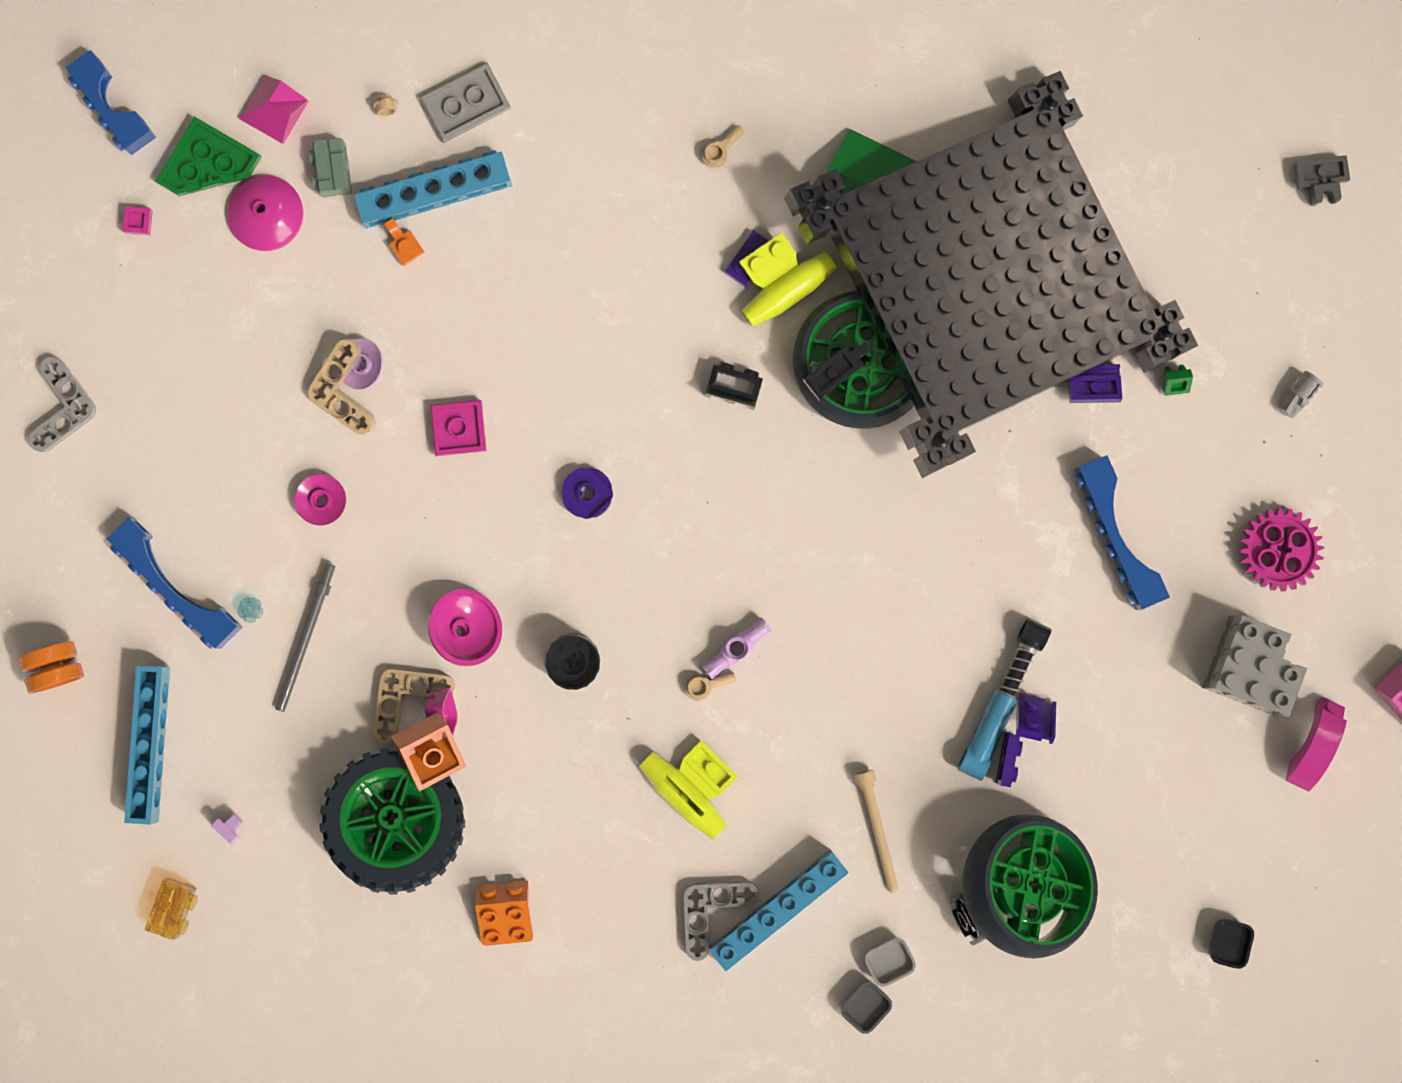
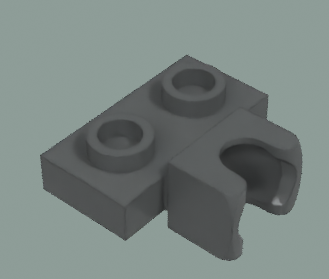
[1293,155,1350,207]

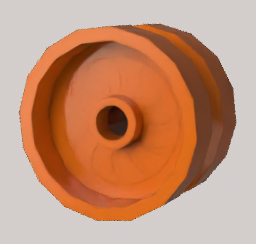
[17,641,85,694]

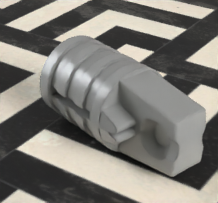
[1280,371,1324,418]

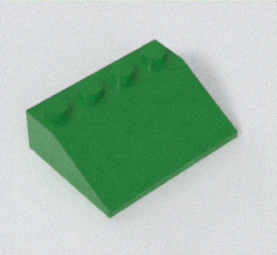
[826,129,917,195]

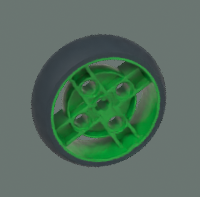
[793,291,914,429]
[962,814,1098,959]

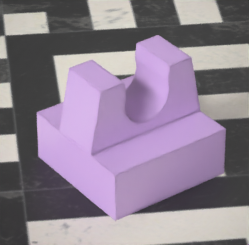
[211,814,243,845]

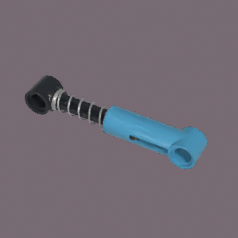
[957,618,1052,781]

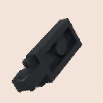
[803,341,871,401]

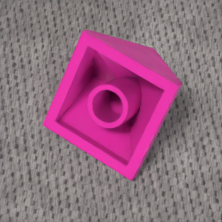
[239,75,309,144]

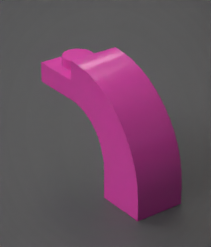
[1285,696,1347,792]

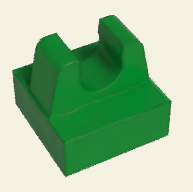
[1162,364,1193,396]

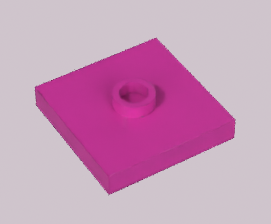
[430,400,487,457]

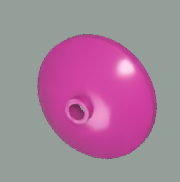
[226,175,304,251]
[427,589,502,667]

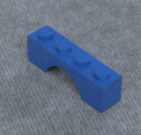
[66,50,157,155]

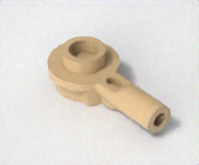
[702,125,745,168]
[685,672,736,701]

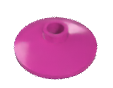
[295,474,347,526]

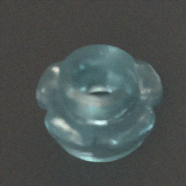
[238,597,263,623]

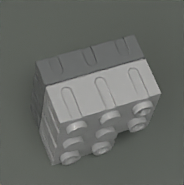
[1202,615,1307,717]

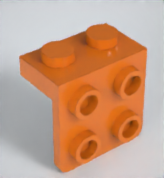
[475,881,533,946]

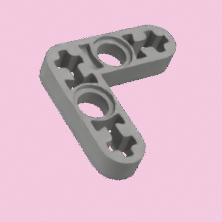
[28,357,96,452]
[684,882,759,961]

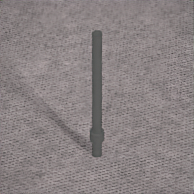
[275,563,336,712]

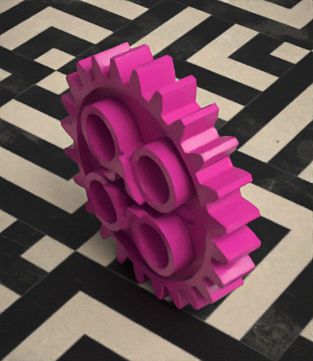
[1238,508,1325,592]

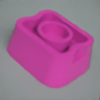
[425,688,458,735]

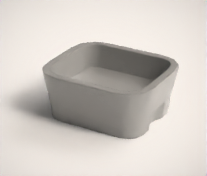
[865,938,916,987]

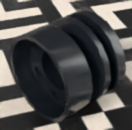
[545,633,600,690]

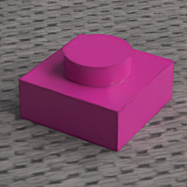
[122,206,153,236]

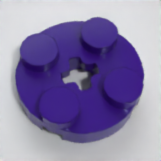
[562,468,613,519]

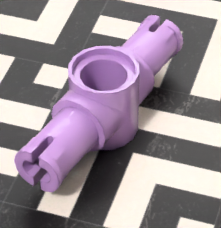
[702,617,772,680]

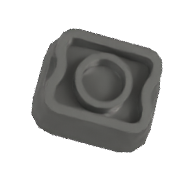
[841,982,892,1034]

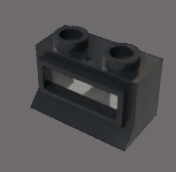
[705,362,763,410]

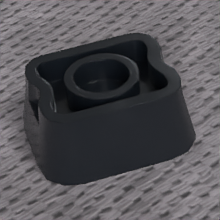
[1209,919,1254,969]

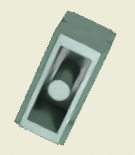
[309,138,352,198]

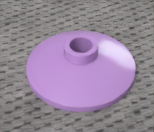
[339,338,383,390]

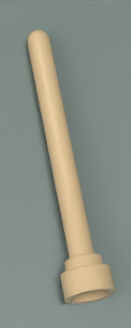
[854,769,898,893]

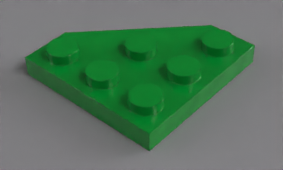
[155,116,262,197]

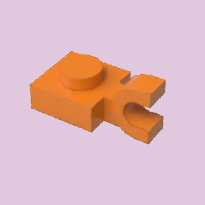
[384,218,425,266]

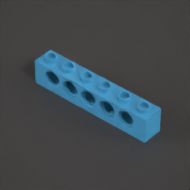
[354,150,512,229]
[124,665,170,825]
[709,850,849,972]

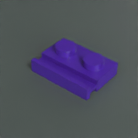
[1068,364,1123,403]
[1016,693,1057,744]
[995,732,1023,788]

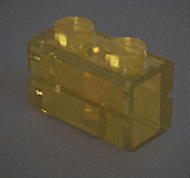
[144,878,198,940]

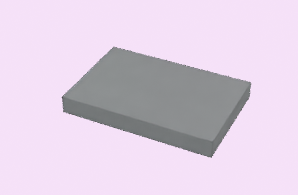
[420,62,511,143]

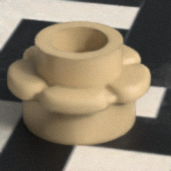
[373,95,398,117]

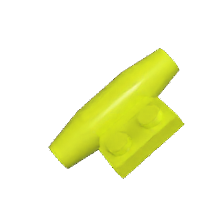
[739,232,837,327]
[639,740,738,840]

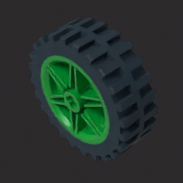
[319,748,465,895]

